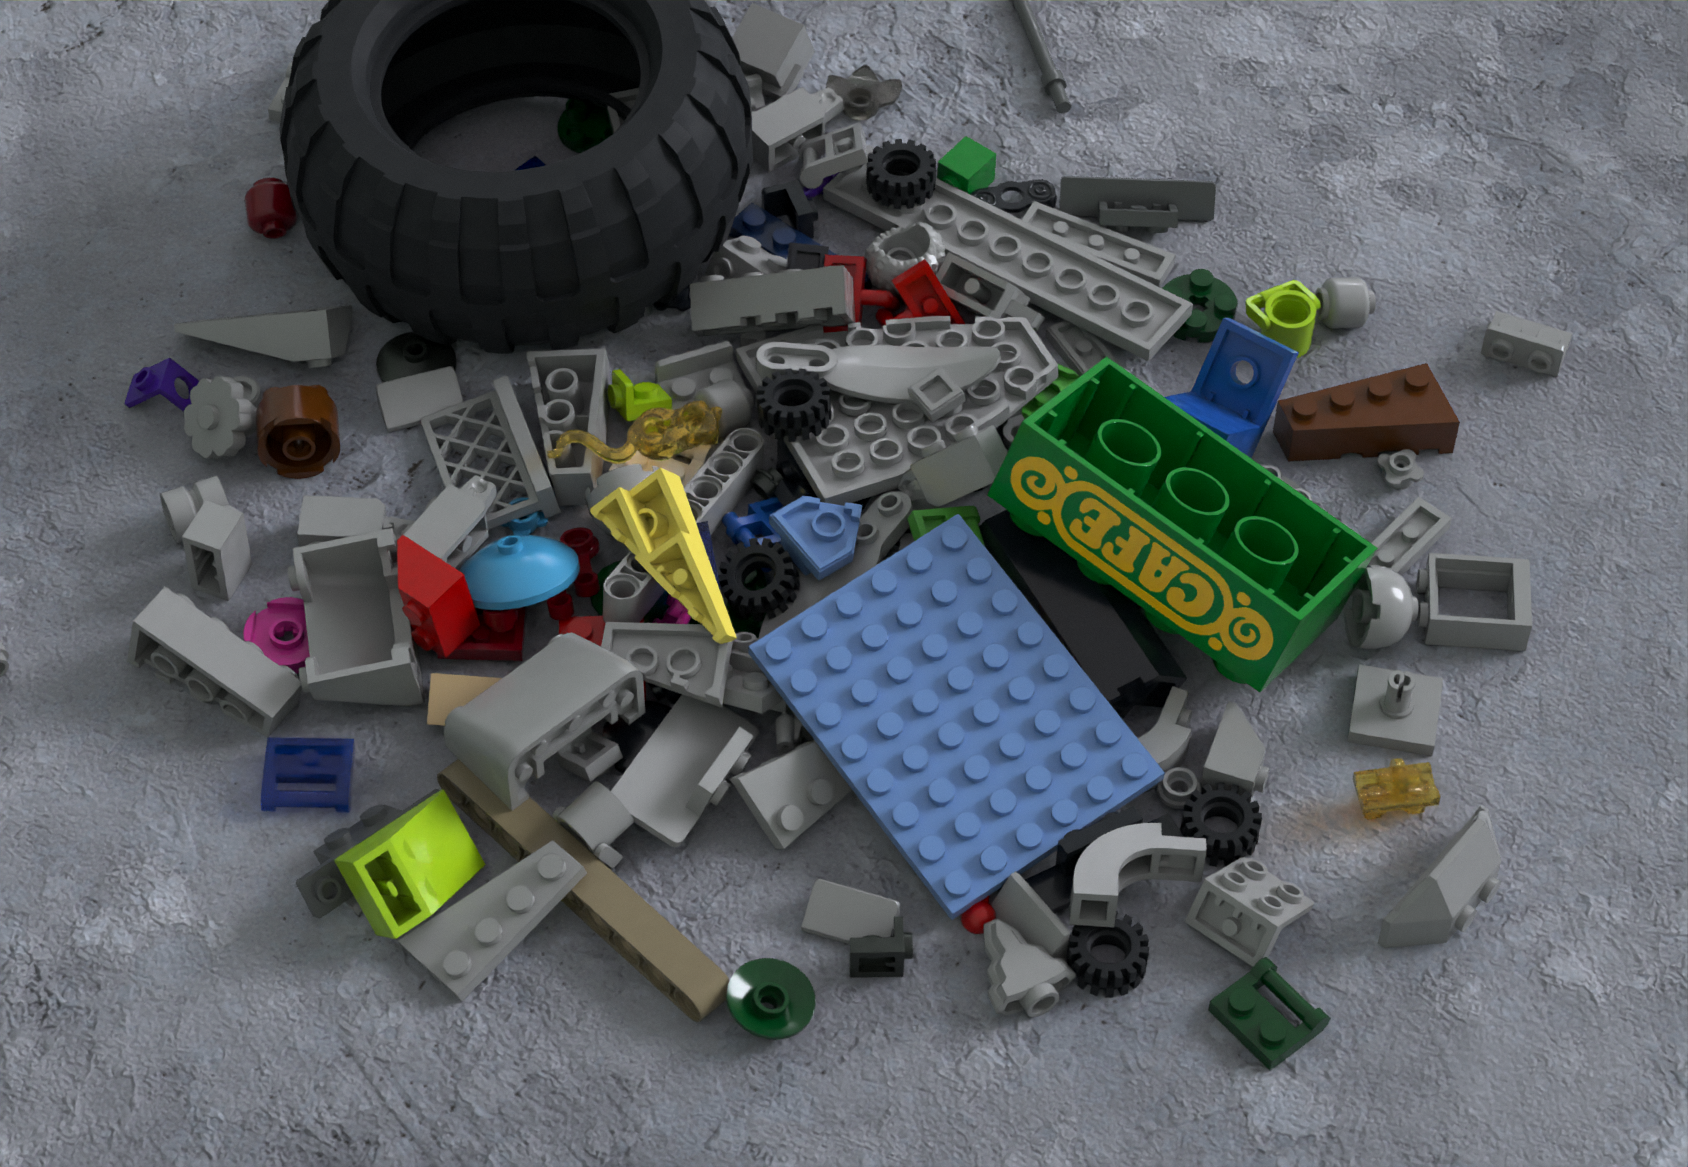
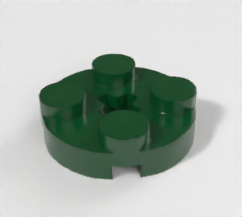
[1162,269,1238,343]

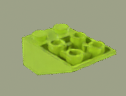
[334,789,486,939]

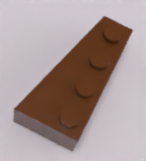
[1273,363,1460,462]

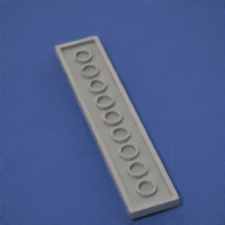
[823,145,1193,361]

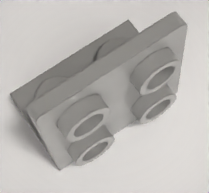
[1184,857,1314,967]

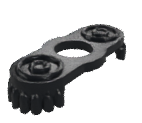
[971,179,1057,213]

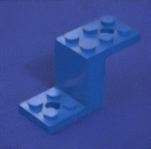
[1165,317,1299,459]

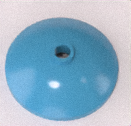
[459,535,580,610]

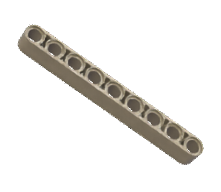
[437,759,730,1022]

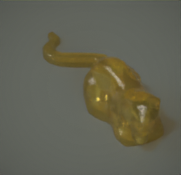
[547,401,722,464]

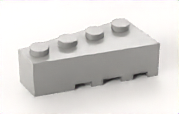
[690,265,855,337]
[526,348,612,506]
[127,586,302,737]

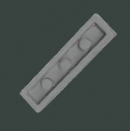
[1022,201,1176,288]

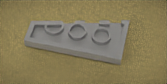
[730,740,852,849]
[398,840,587,1001]

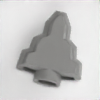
[983,918,1076,1017]

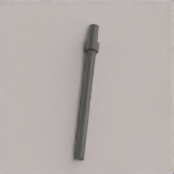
[1012,0,1071,113]

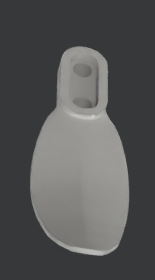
[756,342,1001,403]
[758,491,914,639]

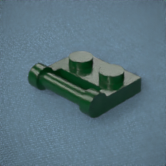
[1208,957,1330,1071]

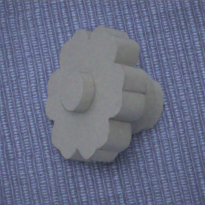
[184,376,257,459]

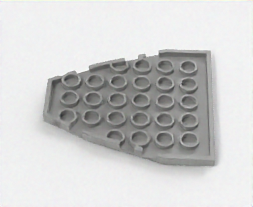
[736,316,1058,505]

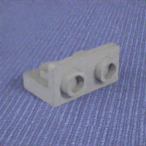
[1481,311,1572,377]
[655,341,746,422]

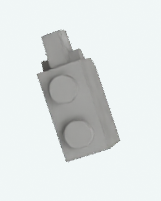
[752,87,843,173]
[936,252,1045,331]
[898,424,1007,507]
[401,475,497,570]
[297,495,415,547]

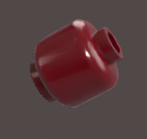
[244,178,298,239]

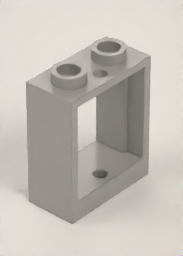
[1416,553,1532,651]

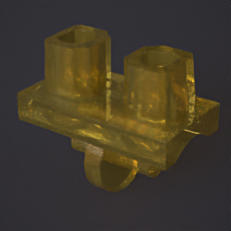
[1352,758,1441,820]

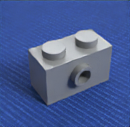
[182,500,252,601]

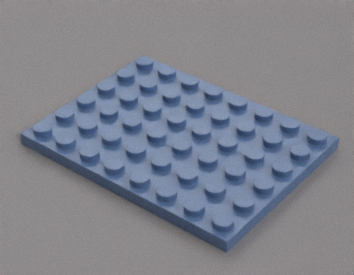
[748,514,1165,920]

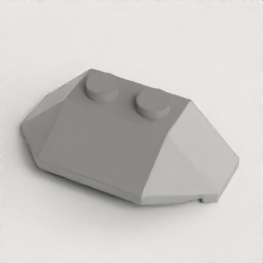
[1378,805,1501,948]

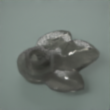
[826,64,902,120]

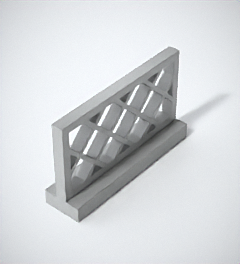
[419,375,561,530]

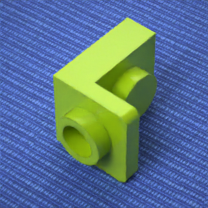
[607,369,672,422]

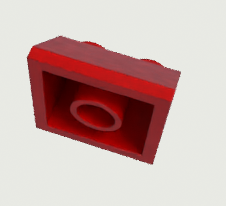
[397,535,480,658]

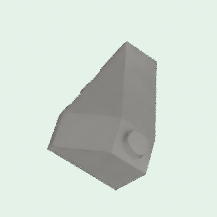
[174,305,353,368]

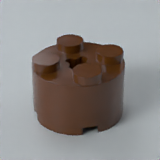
[256,385,340,479]

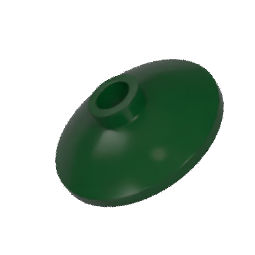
[726,958,816,1040]

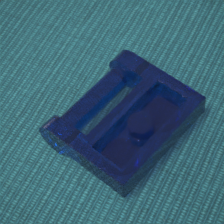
[261,737,355,813]

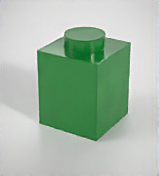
[937,136,996,195]

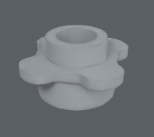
[1377,449,1424,489]

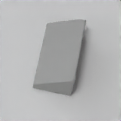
[376,366,463,433]
[991,871,1070,959]
[801,879,900,944]

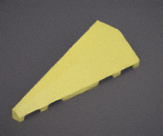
[590,467,737,644]

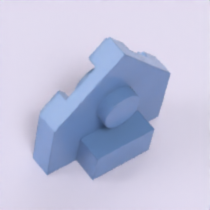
[769,496,862,581]

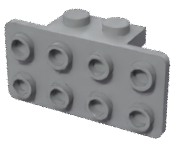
[611,694,759,847]

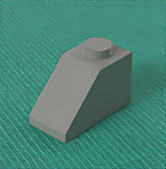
[1201,701,1270,801]

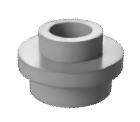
[1157,767,1201,809]

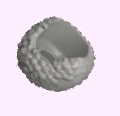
[864,222,946,298]

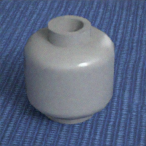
[1315,277,1376,329]
[691,379,754,438]

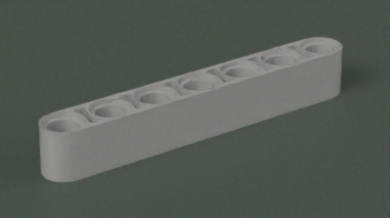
[603,428,764,623]

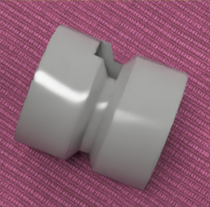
[160,475,229,544]

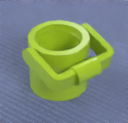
[1246,280,1321,358]

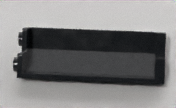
[979,509,1187,720]

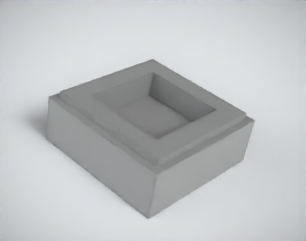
[908,366,966,423]

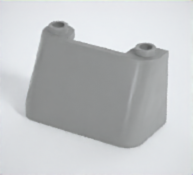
[288,528,425,706]
[444,632,645,811]

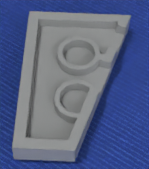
[601,622,733,708]

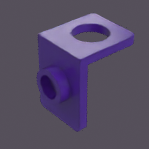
[124,357,199,412]

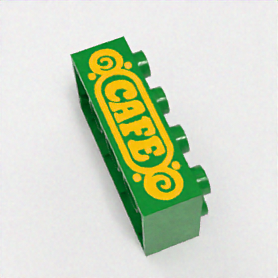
[987,356,1378,693]

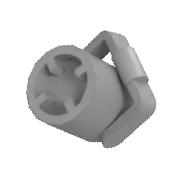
[552,781,634,869]

